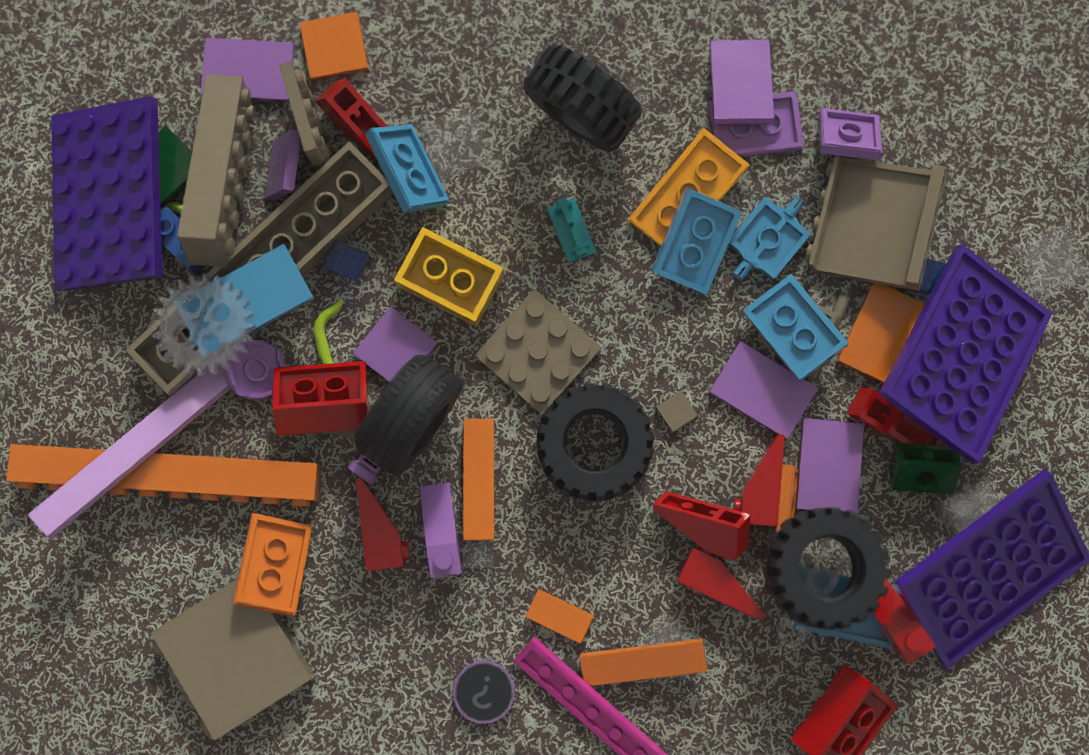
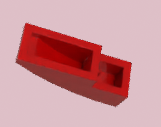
[846,387,942,445]

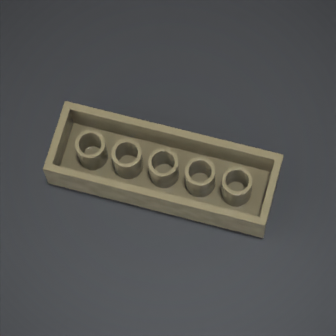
[177,74,256,267]

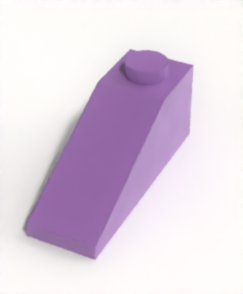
[420,482,463,578]

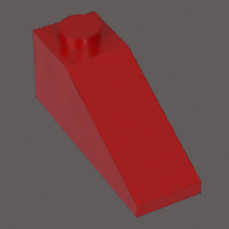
[314,78,388,163]
[733,434,785,527]
[355,478,410,572]
[653,491,751,560]
[675,546,765,622]
[869,578,936,664]

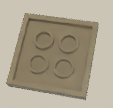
[279,61,331,172]
[474,289,602,415]

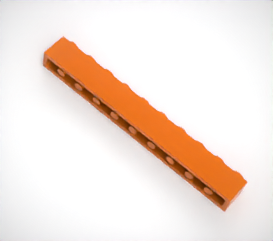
[6,444,321,507]

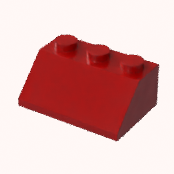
[272,361,369,436]
[791,665,898,755]

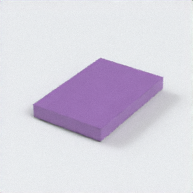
[200,38,295,102]
[710,40,774,124]
[708,91,804,157]
[708,341,818,440]
[796,418,864,514]

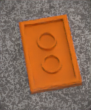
[836,283,925,384]
[232,513,313,617]

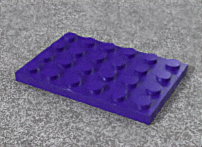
[51,96,163,291]
[878,244,1052,464]
[894,469,1089,669]

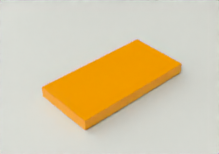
[628,128,750,247]

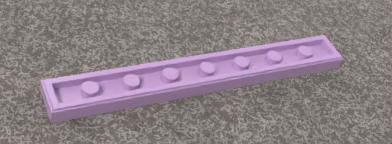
[28,354,231,540]

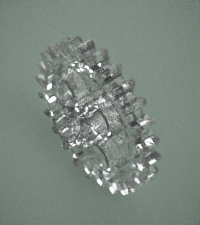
[151,274,256,376]

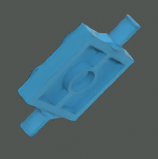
[728,196,812,281]

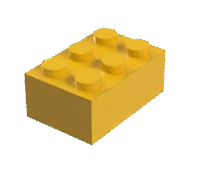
[394,227,504,327]

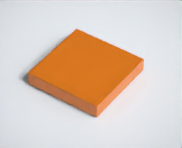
[300,12,369,81]

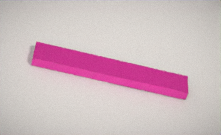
[513,637,667,755]

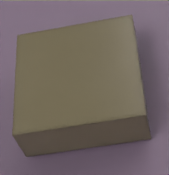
[656,391,698,433]

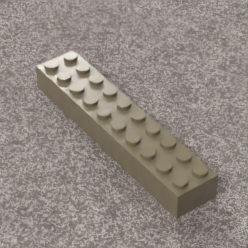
[126,141,393,396]

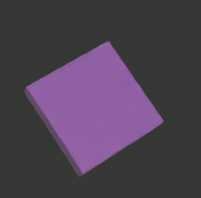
[819,108,883,161]
[265,129,301,200]
[353,307,438,382]

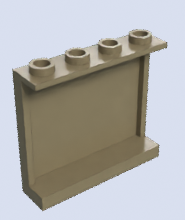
[806,155,947,291]
[151,578,316,741]

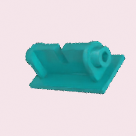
[547,198,597,263]

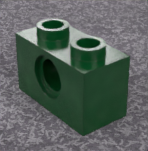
[889,442,962,494]

